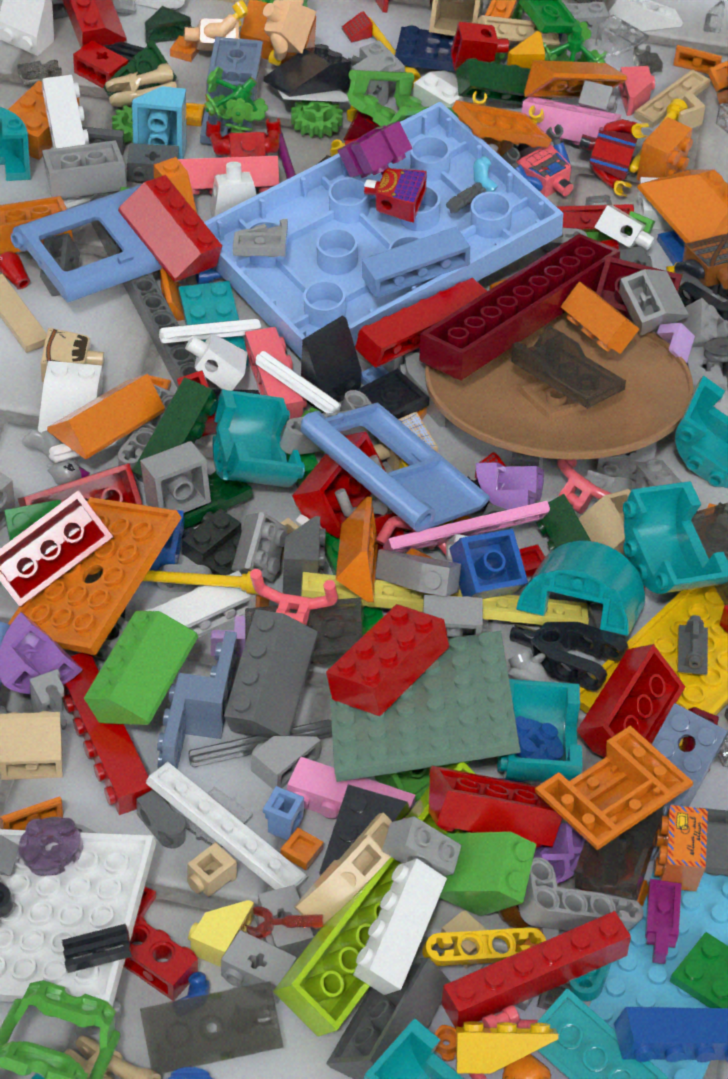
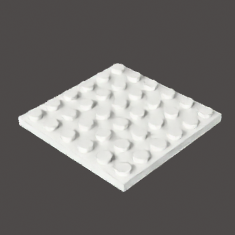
[0,829,156,1007]

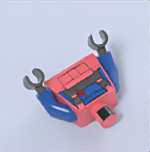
[502,124,573,197]

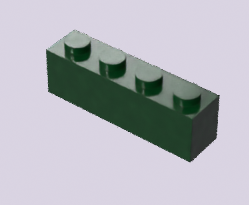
[456,58,552,105]
[132,377,218,483]
[536,494,593,605]

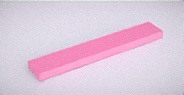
[383,501,550,553]

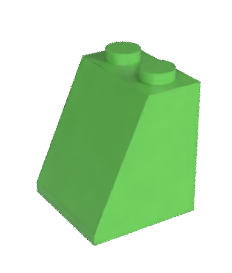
[439,832,536,916]

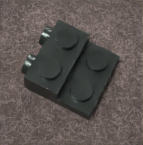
[182,508,242,575]

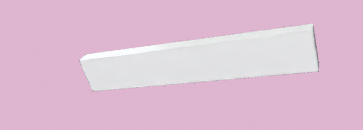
[146,762,308,890]

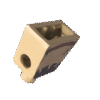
[41,328,104,382]

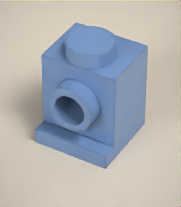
[263,786,304,840]

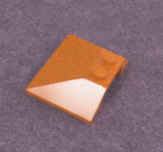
[637,169,728,243]
[535,726,693,850]

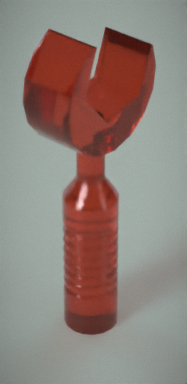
[245,906,324,938]

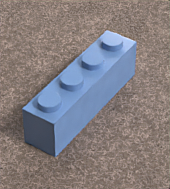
[362,226,470,298]

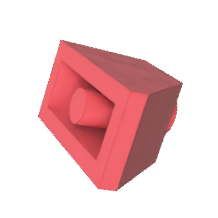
[618,66,655,116]

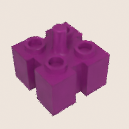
[337,121,413,178]

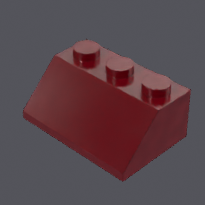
[596,256,682,330]

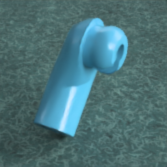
[473,156,498,192]

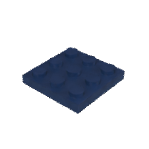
[395,25,456,72]

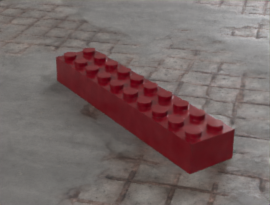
[419,233,621,381]

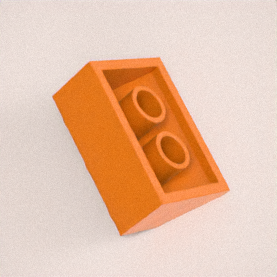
[240,0,316,64]
[0,196,73,255]

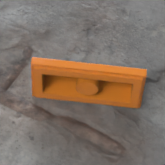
[673,45,722,74]
[160,267,184,321]
[0,796,63,830]

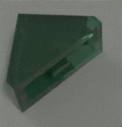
[144,6,191,44]

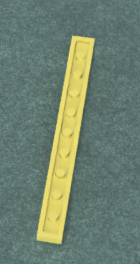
[301,572,589,626]

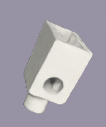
[210,162,256,218]
[594,205,655,251]
[185,334,248,391]

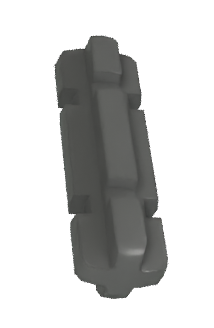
[446,182,486,213]

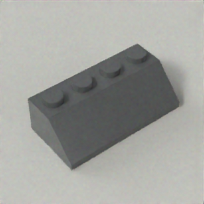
[224,609,318,738]
[326,957,450,1079]

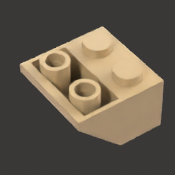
[579,489,631,557]
[0,711,63,780]

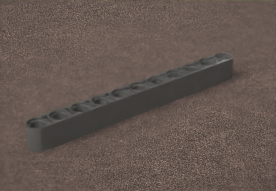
[90,194,198,389]

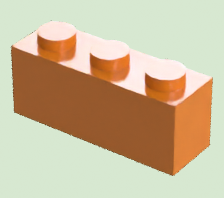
[561,282,640,354]

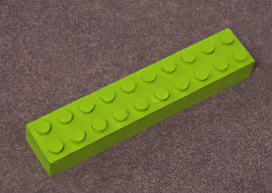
[273,762,475,1037]

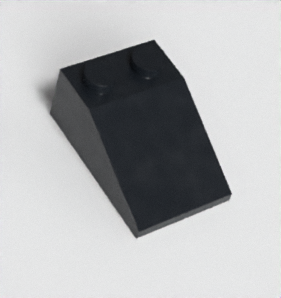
[263,44,351,97]
[301,315,362,413]

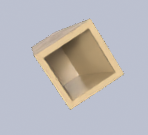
[429,0,484,36]

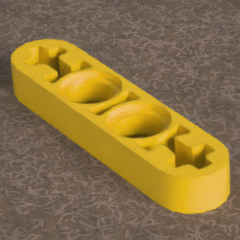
[422,928,546,966]

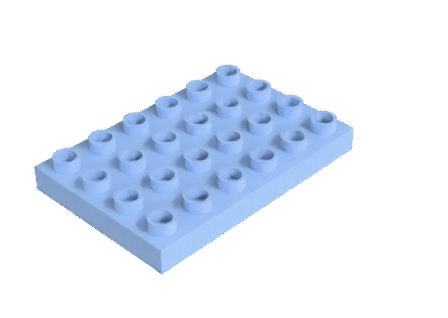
[204,102,563,359]

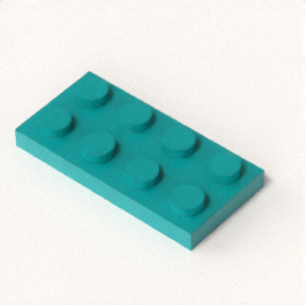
[178,281,249,366]
[536,988,668,1079]

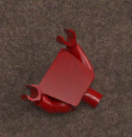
[206,118,281,158]

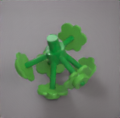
[543,19,607,63]
[204,67,269,133]

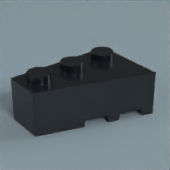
[319,784,410,876]

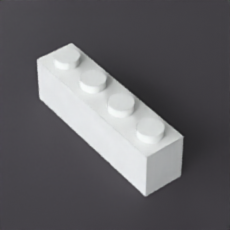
[42,75,89,149]
[145,571,256,638]
[354,858,447,995]

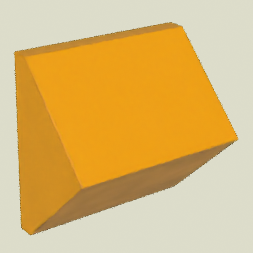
[507,31,545,69]

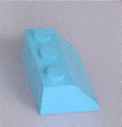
[132,86,186,159]

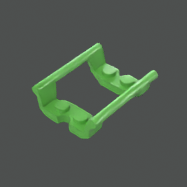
[347,70,459,126]
[0,980,121,1079]

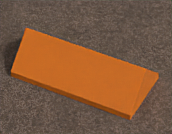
[524,60,627,98]
[47,373,165,459]
[336,497,378,603]

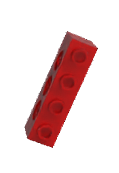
[123,913,198,1002]

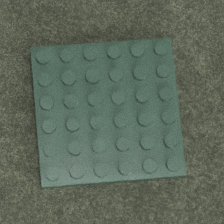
[328,631,521,782]

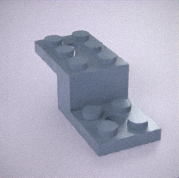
[200,36,263,145]
[157,631,237,769]
[613,703,728,862]

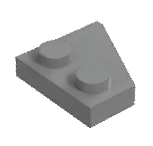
[233,219,288,257]

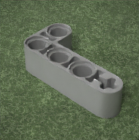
[118,385,175,481]
[280,390,375,455]
[518,858,643,931]

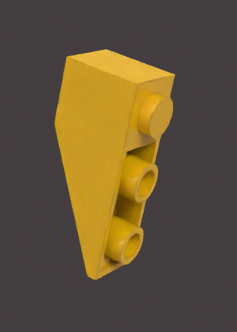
[455,1022,558,1074]

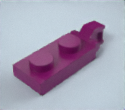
[645,879,682,964]

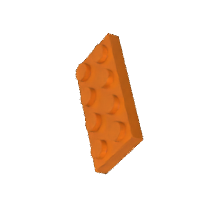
[452,100,552,148]

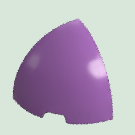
[476,463,544,510]
[0,612,82,694]
[533,822,591,883]

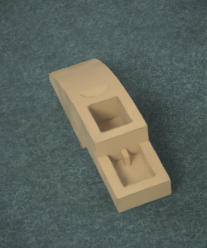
[294,813,392,929]

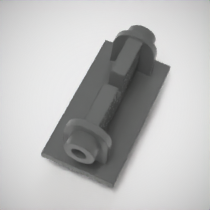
[678,615,708,675]

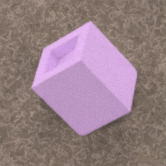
[657,323,695,363]
[211,616,246,657]

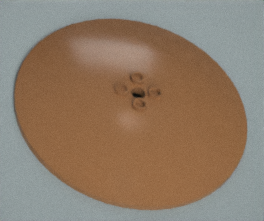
[425,312,694,459]

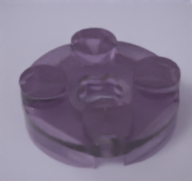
[18,817,83,876]

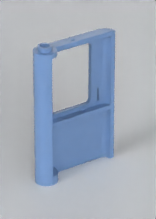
[11,184,162,303]
[301,402,490,532]

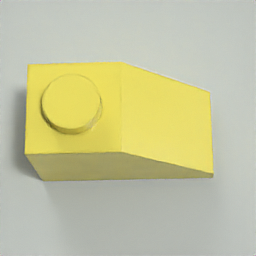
[188,900,254,967]

